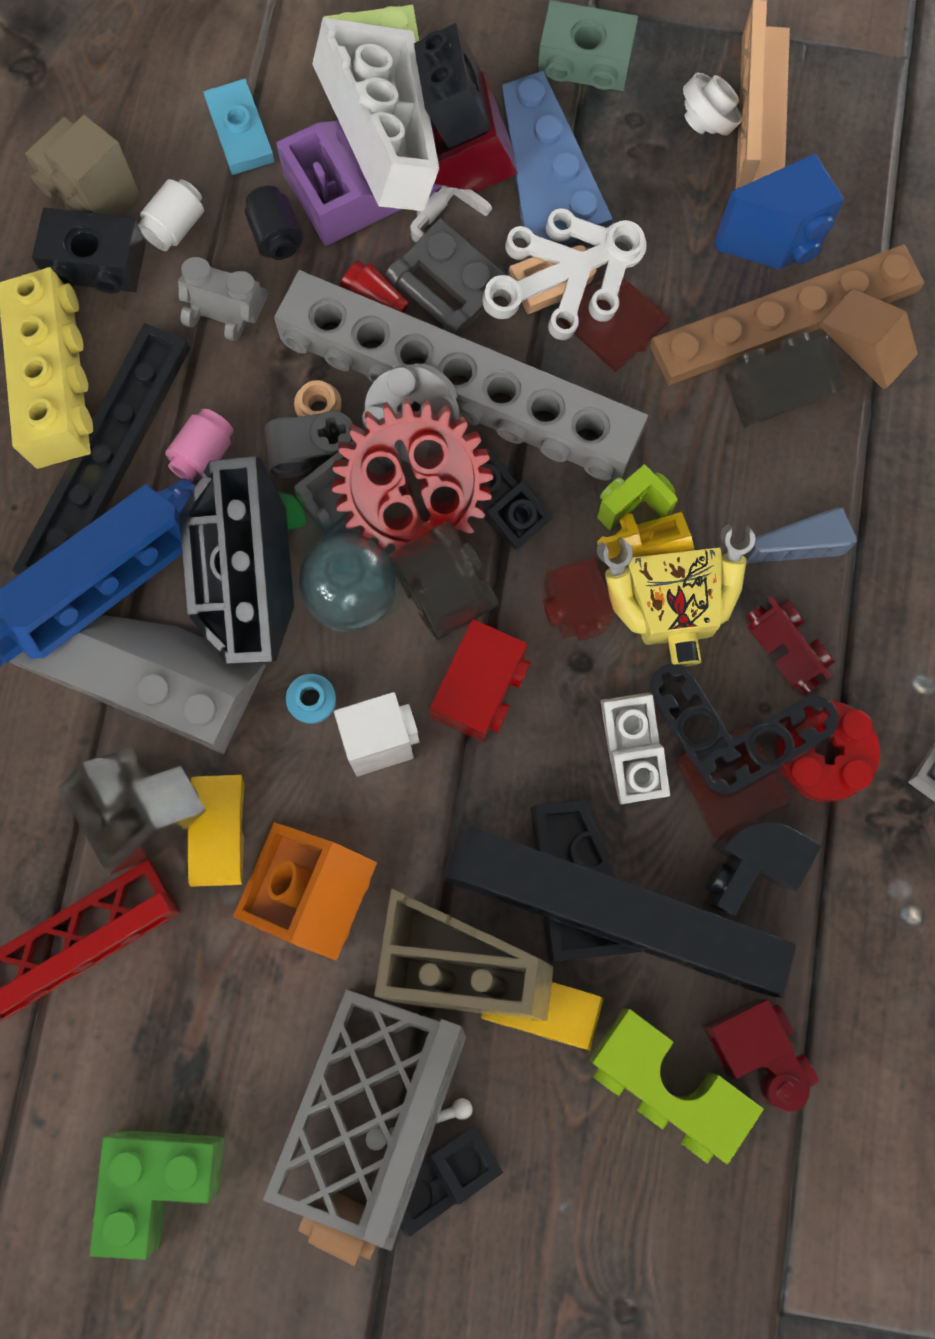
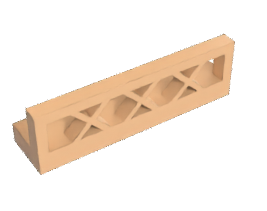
[736,0,790,189]

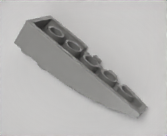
[9,615,266,754]

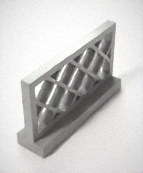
[263,989,466,1251]

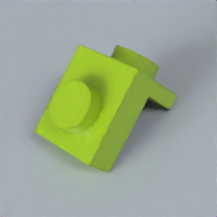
[597,464,678,531]

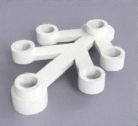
[482,208,646,340]

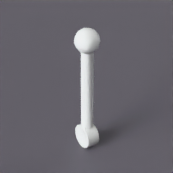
[366,1098,473,1150]

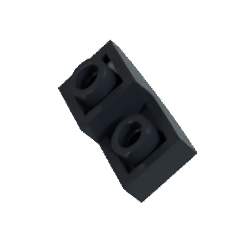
[477,446,553,550]

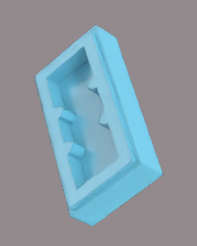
[203,79,275,176]

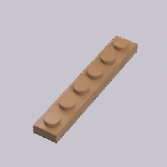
[650,244,925,386]

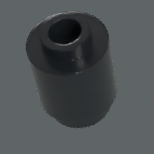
[245,186,303,260]

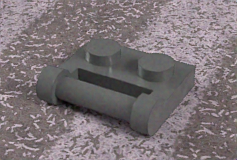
[384,218,507,336]

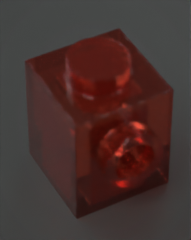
[543,557,614,641]

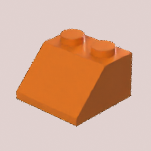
[233,822,377,961]

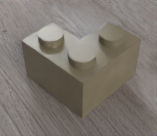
[25,114,141,216]

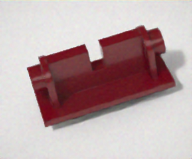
[746,596,835,696]

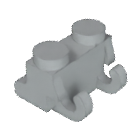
[178,257,268,342]

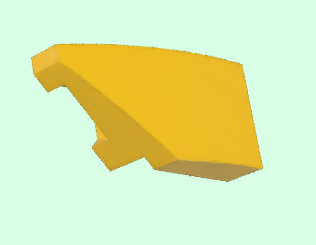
[597,512,695,559]

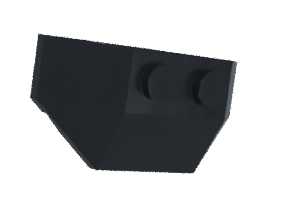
[179,456,294,664]

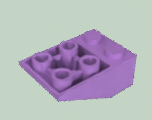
[276,120,443,247]

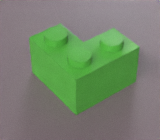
[89,1130,225,1260]

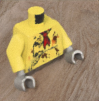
[597,524,755,667]

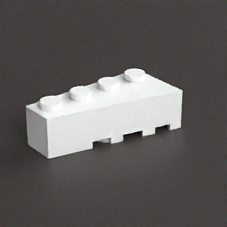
[312,17,439,211]

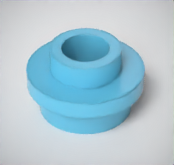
[286,674,336,724]

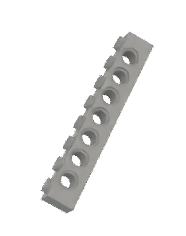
[274,270,648,480]

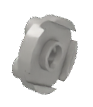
[362,364,461,464]

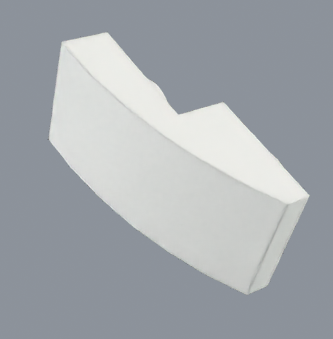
[600,692,670,804]

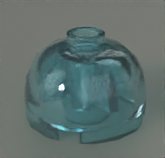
[299,532,397,632]

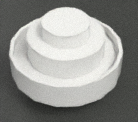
[683,72,742,136]

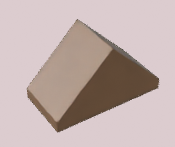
[818,288,918,390]

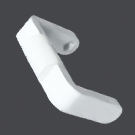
[411,186,492,243]

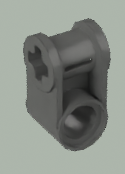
[264,411,353,479]

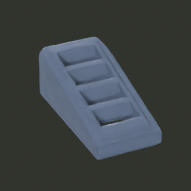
[742,507,857,563]

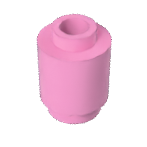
[165,409,234,482]

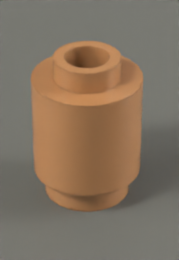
[298,1189,376,1266]

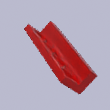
[0,859,180,1022]

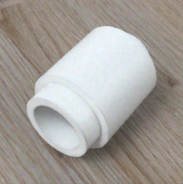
[138,179,204,251]

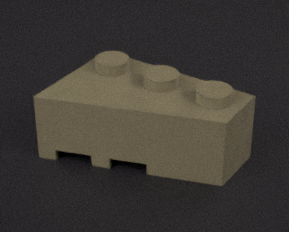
[374,888,554,1021]

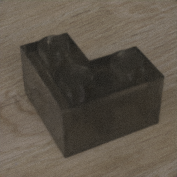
[59,747,206,876]

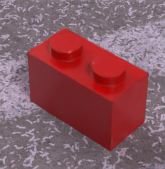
[429,619,531,742]

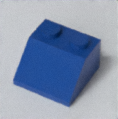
[713,153,844,269]

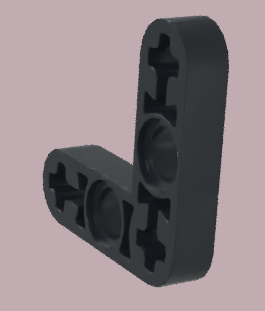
[650,664,839,797]

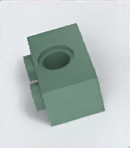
[538,0,638,91]

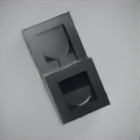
[400,1125,503,1237]

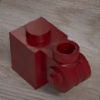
[702,999,819,1112]

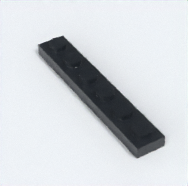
[12,323,190,576]

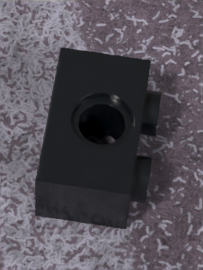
[414,23,491,149]
[32,207,146,294]

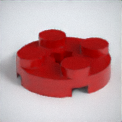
[775,701,880,802]

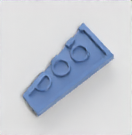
[501,71,613,259]

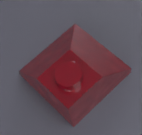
[430,71,518,192]

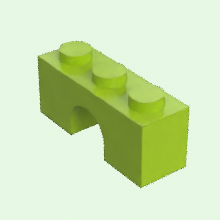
[588,1008,764,1165]

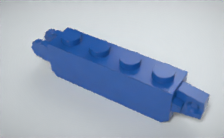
[0,478,195,667]

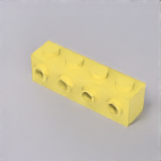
[0,267,93,469]

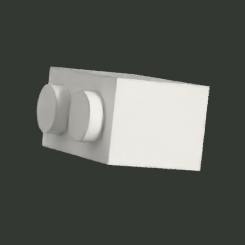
[334,692,420,777]

